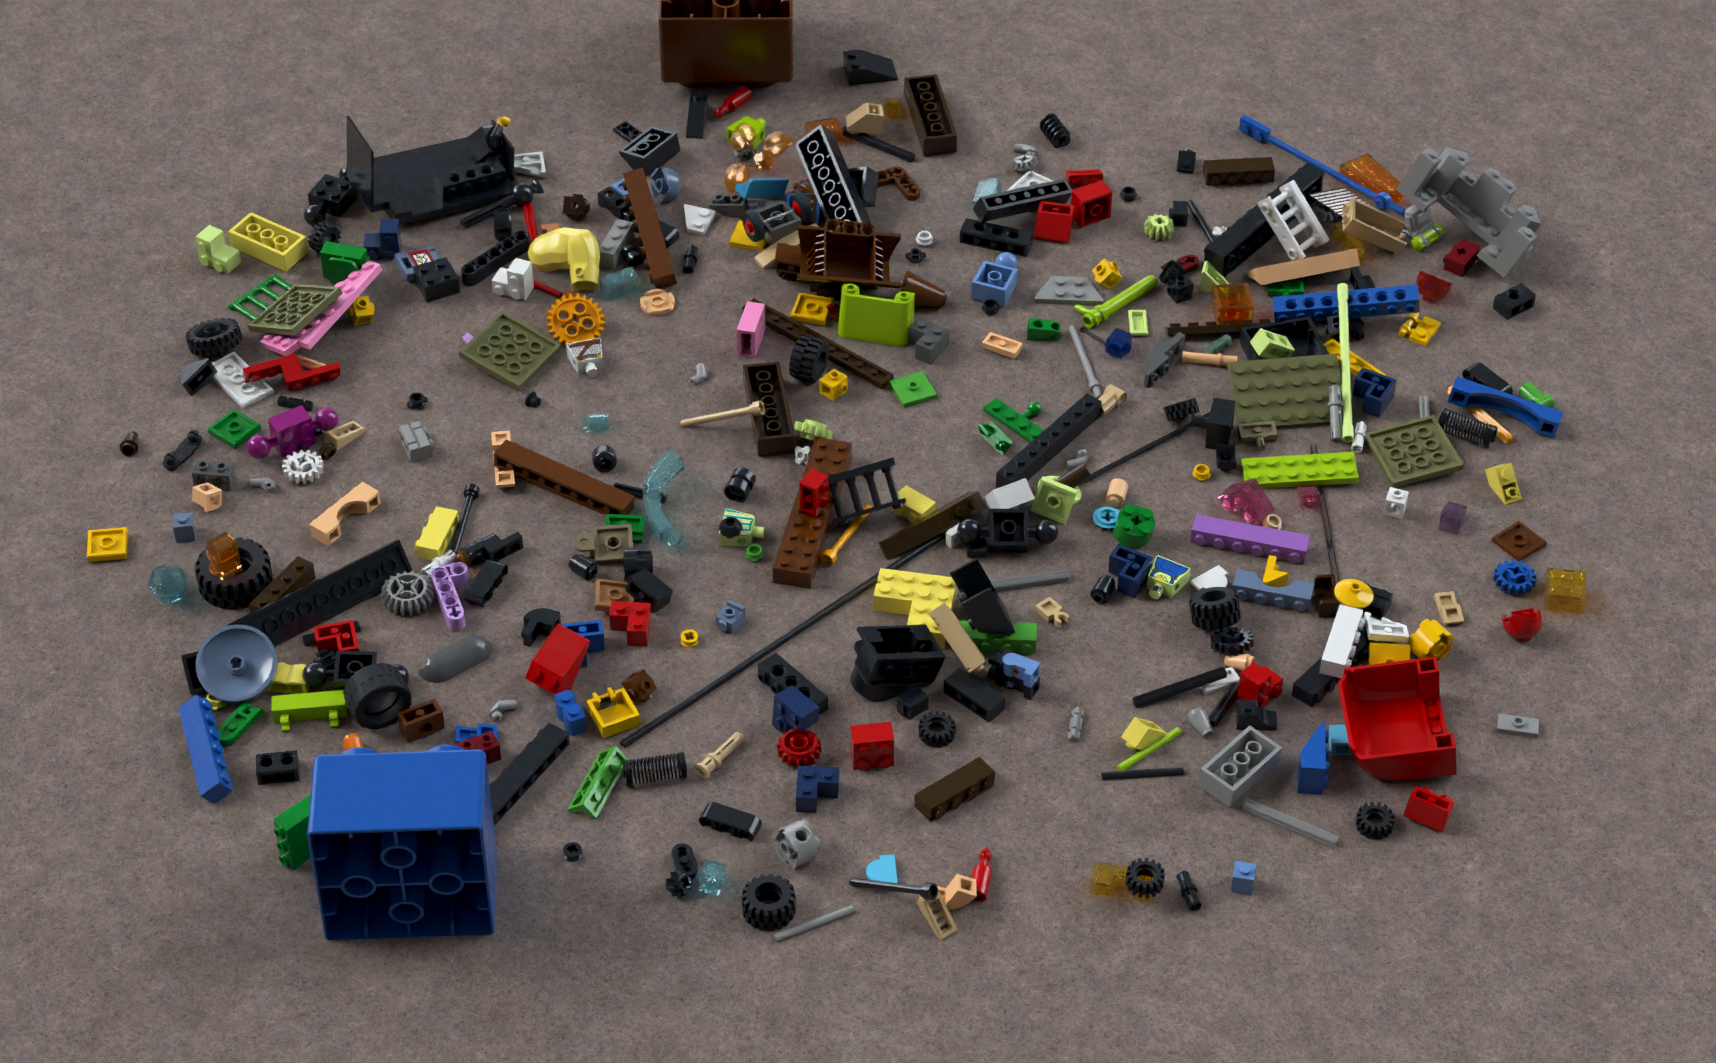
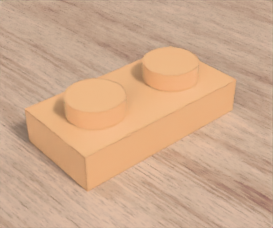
[982,332,1023,359]

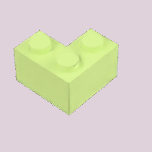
[196,225,241,274]

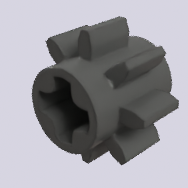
[734,140,756,161]

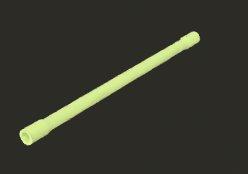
[1337,283,1354,443]

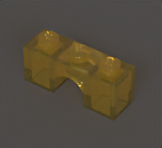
[1090,862,1154,903]

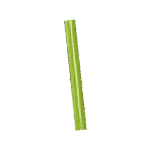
[1116,727,1182,771]

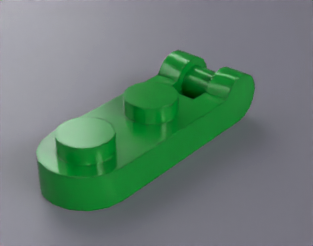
[217,702,264,746]

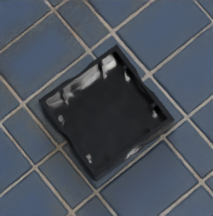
[1240,317,1329,361]

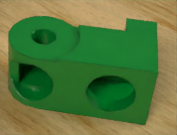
[1027,317,1061,341]

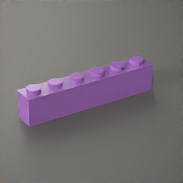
[1191,514,1310,563]

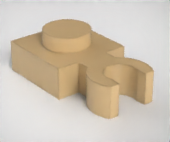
[1035,597,1069,628]

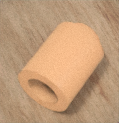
[1106,478,1128,508]

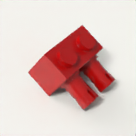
[1403,786,1455,832]

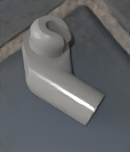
[689,363,708,386]
[250,477,276,492]

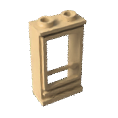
[1342,198,1407,256]
[929,602,989,676]

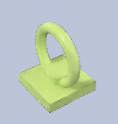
[1030,476,1082,524]

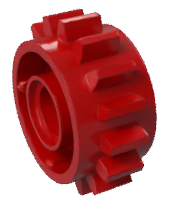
[777,729,821,768]

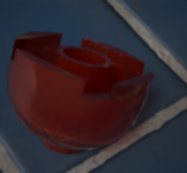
[1416,271,1452,302]

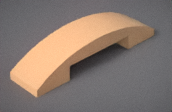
[491,431,515,488]

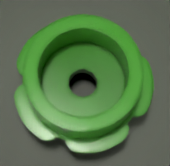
[745,544,764,562]

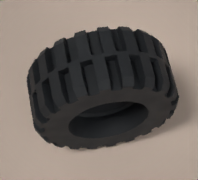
[195,537,273,609]

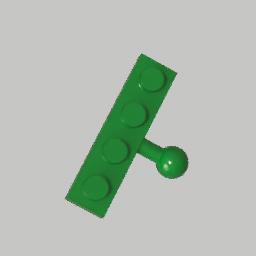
[983,398,1044,443]

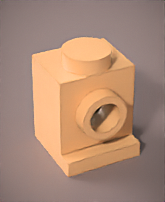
[192,482,222,512]

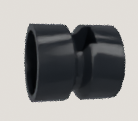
[724,467,756,503]

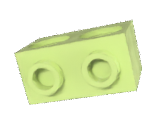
[1250,328,1295,359]

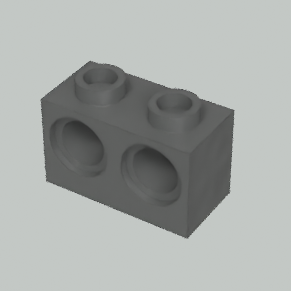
[192,460,236,491]

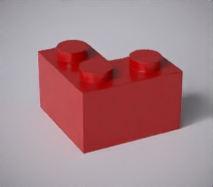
[609,601,652,647]
[313,620,359,654]
[1237,663,1283,708]

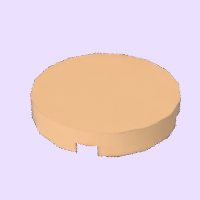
[640,289,675,316]

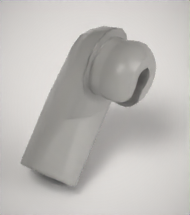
[1014,144,1037,156]
[1065,449,1088,470]
[489,700,517,722]

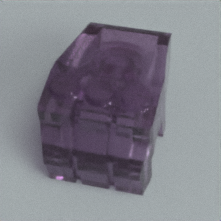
[1439,502,1467,535]

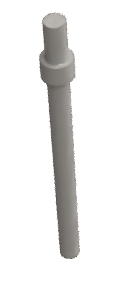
[1068,325,1102,399]

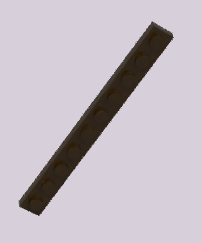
[742,298,894,389]

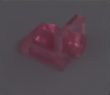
[1297,487,1321,508]

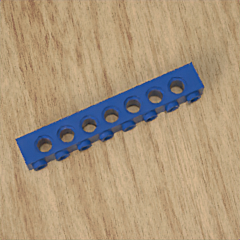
[1273,284,1420,323]

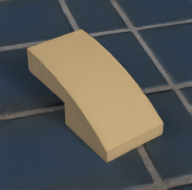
[1433,591,1464,625]

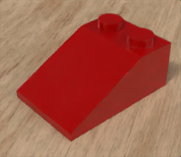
[525,624,591,695]

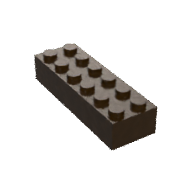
[904,74,957,156]
[743,361,795,456]

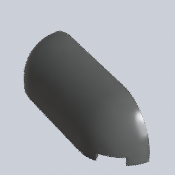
[419,634,491,683]

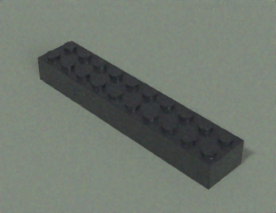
[1202,163,1325,278]

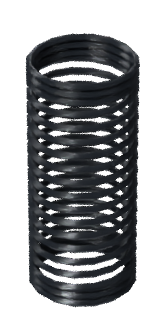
[1438,408,1498,449]
[623,752,687,786]

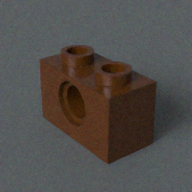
[397,699,445,742]

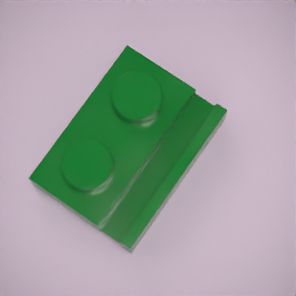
[605,514,645,543]

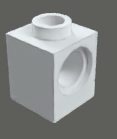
[1383,487,1409,519]

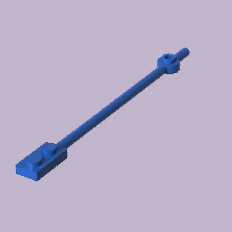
[1239,115,1406,216]

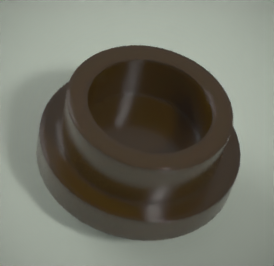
[319,442,337,460]

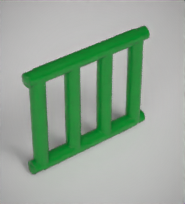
[228,273,292,321]

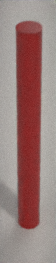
[504,266,563,299]

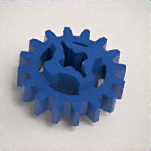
[1493,559,1537,596]

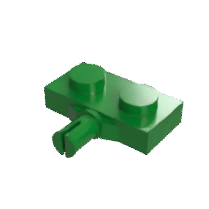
[1267,280,1304,296]

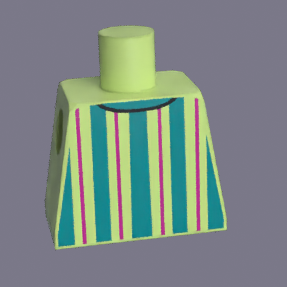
[719,509,765,546]

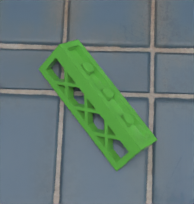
[567,746,629,819]

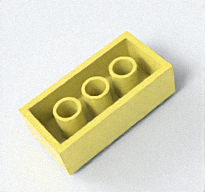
[228,212,308,272]

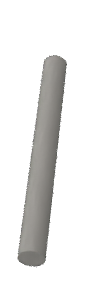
[774,905,855,942]

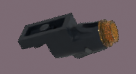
[454,532,523,568]

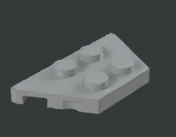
[1034,276,1103,305]

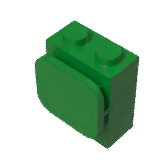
[320,241,370,285]

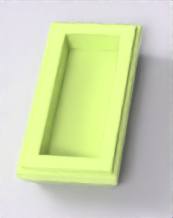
[1128,310,1148,336]

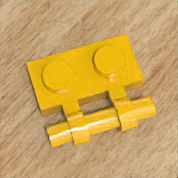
[1398,312,1441,346]

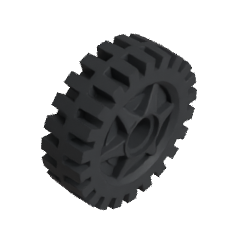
[186,318,242,356]

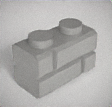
[399,421,435,462]

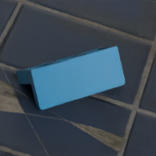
[734,178,789,199]

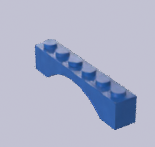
[1447,376,1563,438]

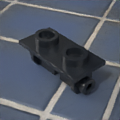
[1159,259,1186,283]

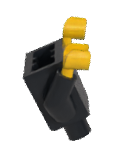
[466,116,511,162]

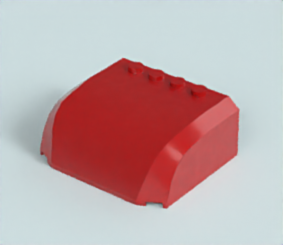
[1338,657,1457,781]

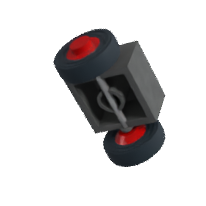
[742,192,812,246]

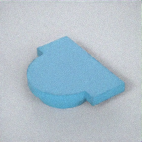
[866,854,898,883]

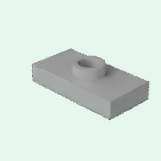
[1497,713,1539,738]

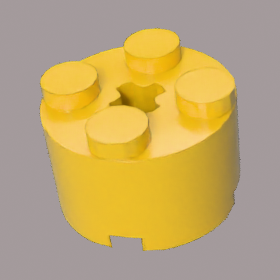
[1407,619,1455,659]

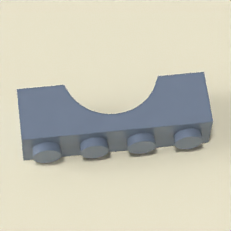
[1233,569,1315,612]

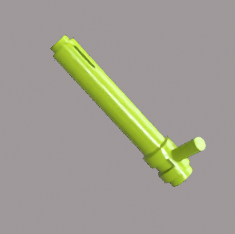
[1074,275,1158,328]

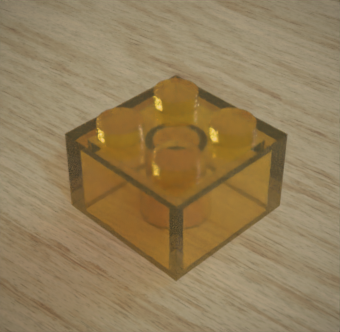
[1543,567,1587,614]

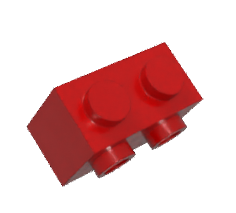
[799,469,829,517]

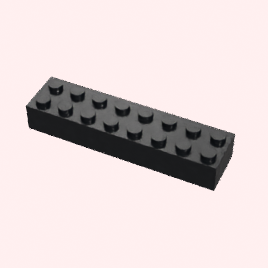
[795,124,871,235]

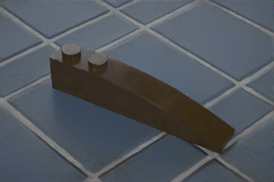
[879,491,986,560]

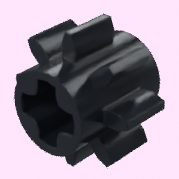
[313,649,336,670]
[666,871,692,897]

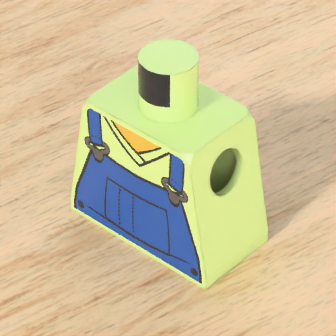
[1147,555,1191,600]

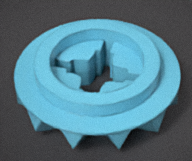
[1093,507,1120,531]

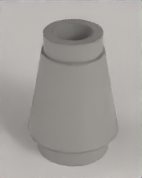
[1188,707,1214,738]

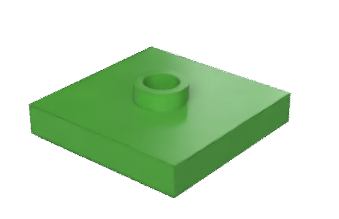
[889,371,937,408]

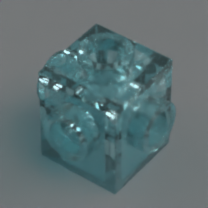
[696,859,728,896]

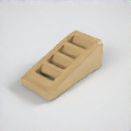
[324,421,366,451]
[917,892,958,940]

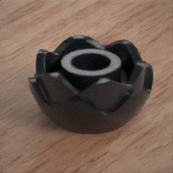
[718,517,743,539]

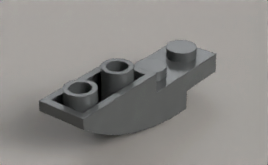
[709,194,781,219]
[1144,332,1185,387]

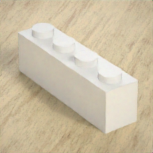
[1320,605,1365,678]

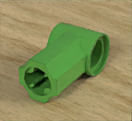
[1519,382,1555,409]

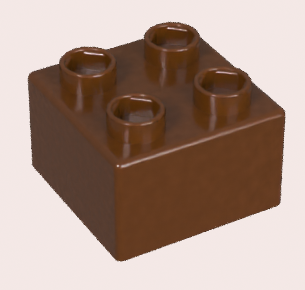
[658,0,793,88]

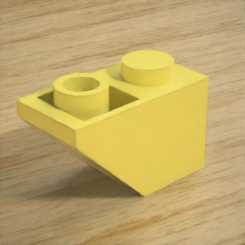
[1485,463,1522,505]

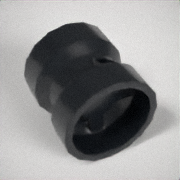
[620,244,644,268]

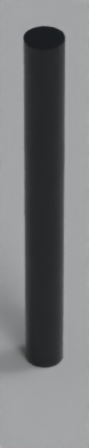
[1187,200,1215,243]
[1101,767,1184,780]

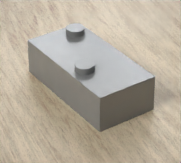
[1197,726,1282,807]

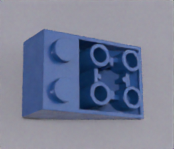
[1297,722,1329,795]

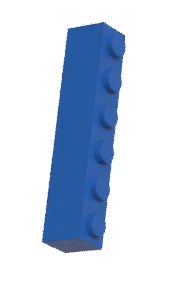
[178,694,233,804]

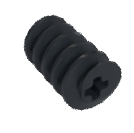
[1039,113,1071,149]

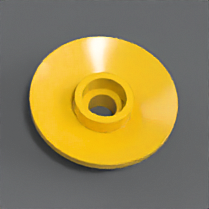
[1334,579,1373,609]

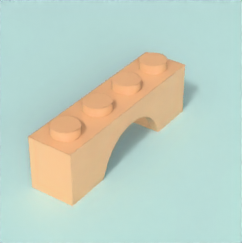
[309,482,381,546]

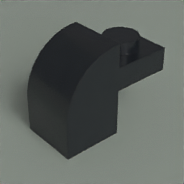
[521,608,561,647]

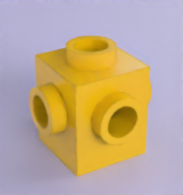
[1092,258,1123,289]
[347,296,375,326]
[819,369,848,401]

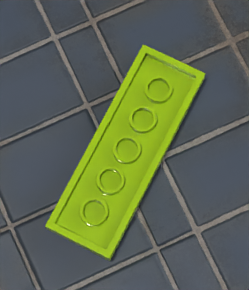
[1241,452,1359,489]

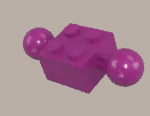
[246,405,339,459]

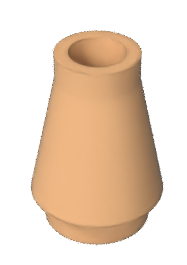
[1224,654,1255,671]

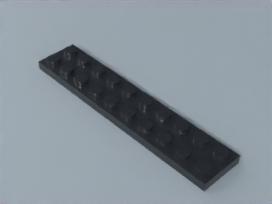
[227,540,412,646]

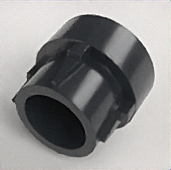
[623,548,653,582]

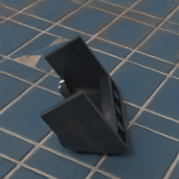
[950,558,1016,636]

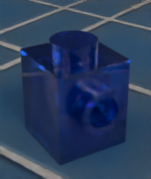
[1105,328,1132,358]

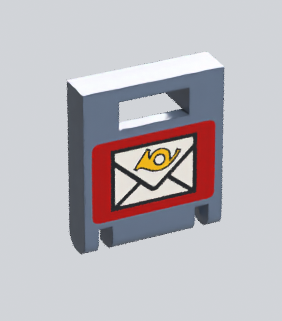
[394,247,440,282]

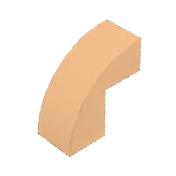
[919,874,977,910]

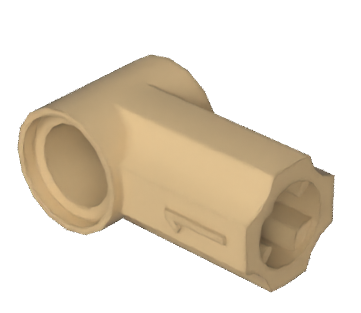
[1099,384,1127,416]

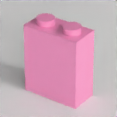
[737,301,765,358]

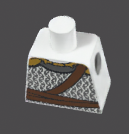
[566,337,603,377]

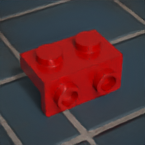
[1066,169,1103,189]

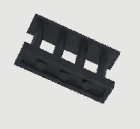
[828,457,907,526]

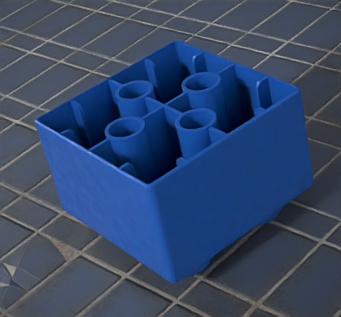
[307,745,497,940]

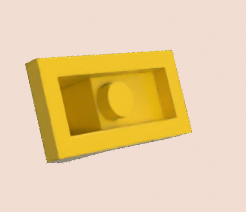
[1262,555,1289,587]

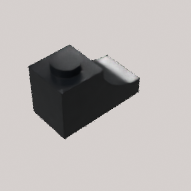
[1235,700,1278,730]

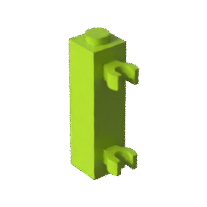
[272,690,350,732]

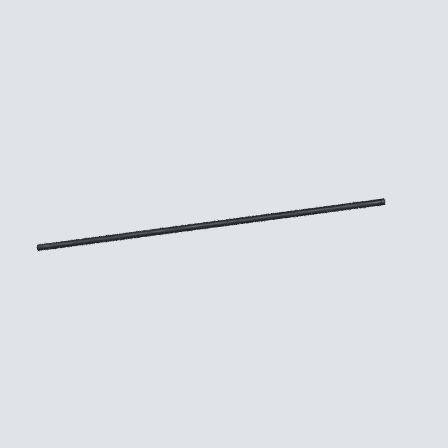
[620,530,948,748]

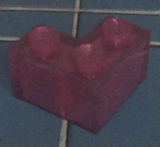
[1218,478,1275,524]

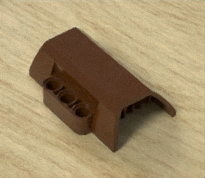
[797,220,901,289]

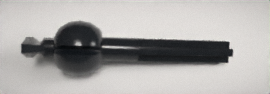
[460,179,544,229]

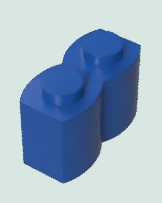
[555,690,586,736]

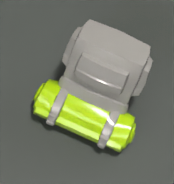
[1400,205,1445,252]

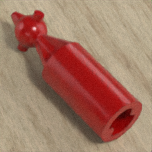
[713,86,753,118]
[971,847,992,902]

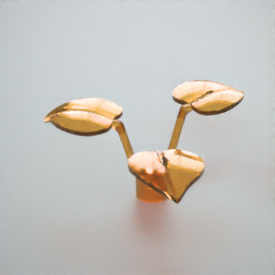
[724,123,793,194]

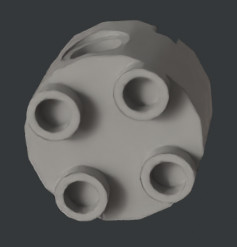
[773,819,821,869]

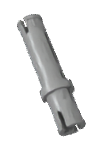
[1328,385,1343,441]

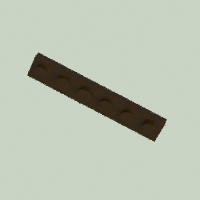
[1165,319,1274,335]

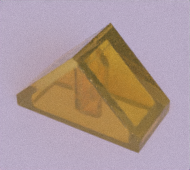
[884,98,903,120]

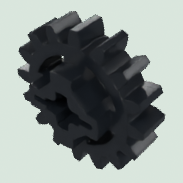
[1210,627,1254,656]

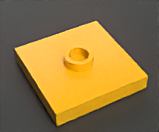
[729,220,767,251]
[790,293,834,326]
[87,527,128,562]
[1368,643,1410,665]

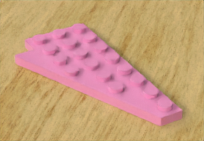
[259,261,383,356]

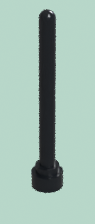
[450,483,480,555]
[849,878,938,900]

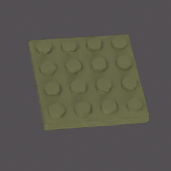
[247,284,343,336]
[459,311,561,391]
[1365,415,1464,488]

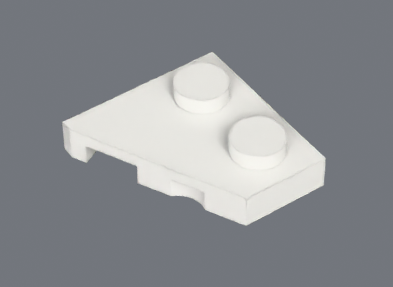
[514,152,546,178]
[684,204,716,236]
[1364,612,1409,643]

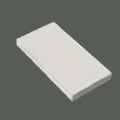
[212,352,274,409]

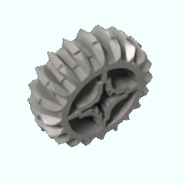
[381,570,435,617]

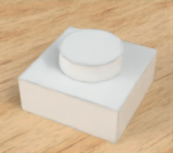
[946,524,962,549]

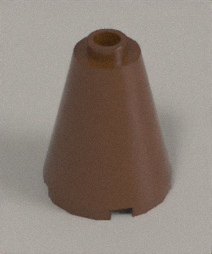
[900,271,947,308]

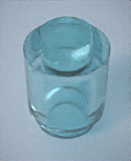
[581,413,609,432]

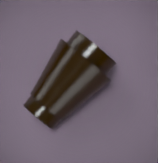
[120,431,138,457]

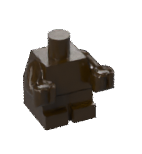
[810,282,840,301]

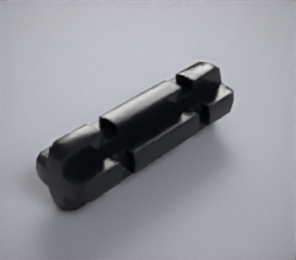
[277,395,314,412]

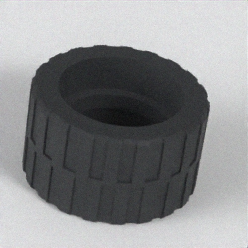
[343,663,412,730]

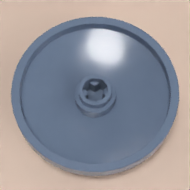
[196,625,278,704]

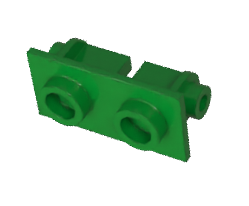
[978,421,1014,456]

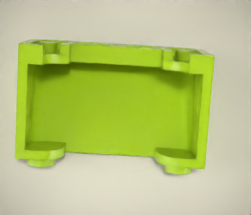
[838,283,915,346]

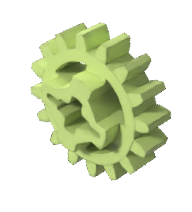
[793,419,834,442]

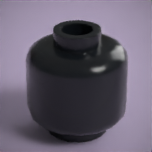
[592,445,617,472]

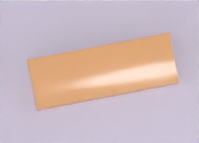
[1246,248,1360,285]

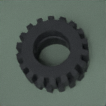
[789,334,829,384]
[1189,587,1241,630]
[742,874,796,931]

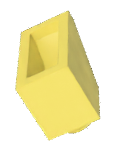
[1121,717,1167,751]

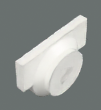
[1190,565,1228,591]

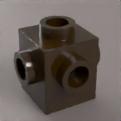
[562,194,590,220]

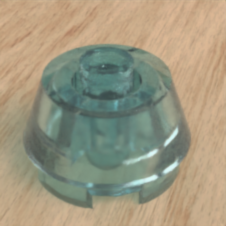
[148,565,187,603]

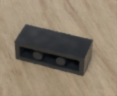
[943,667,1005,723]

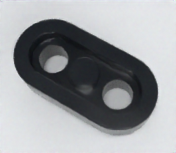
[672,843,698,880]

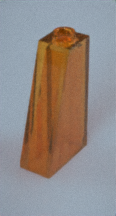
[1339,153,1404,203]

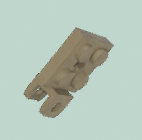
[576,524,633,564]

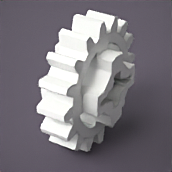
[282,450,324,484]

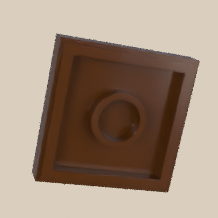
[1492,521,1547,562]

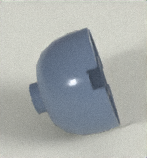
[650,168,682,202]

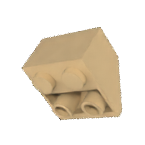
[846,103,884,136]

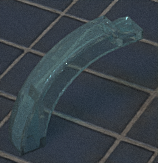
[643,447,685,551]

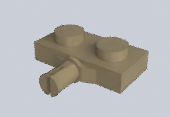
[1237,421,1278,450]

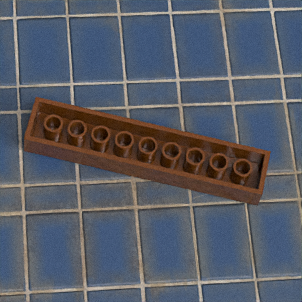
[772,437,852,589]

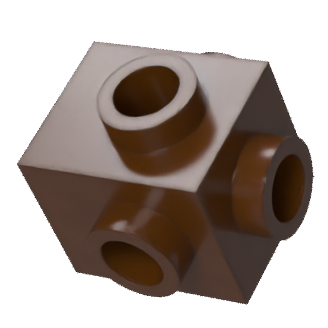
[621,669,657,702]

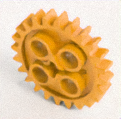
[546,293,605,349]

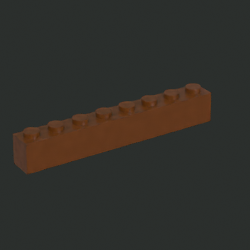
[621,167,677,289]
[494,440,635,515]

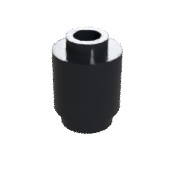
[568,554,598,580]
[1090,575,1115,603]

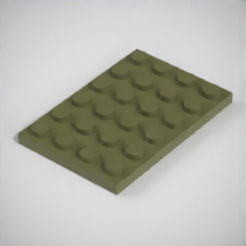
[1227,354,1343,428]

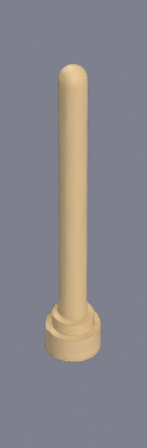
[680,401,765,427]

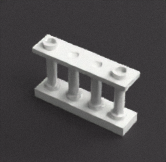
[1257,180,1330,261]

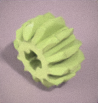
[1144,213,1174,241]

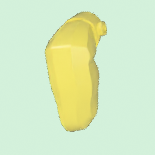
[528,228,600,290]

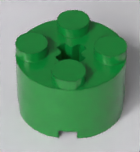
[1113,504,1155,549]

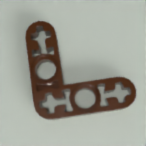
[877,166,920,201]

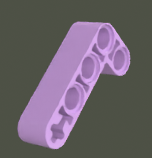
[431,562,469,632]

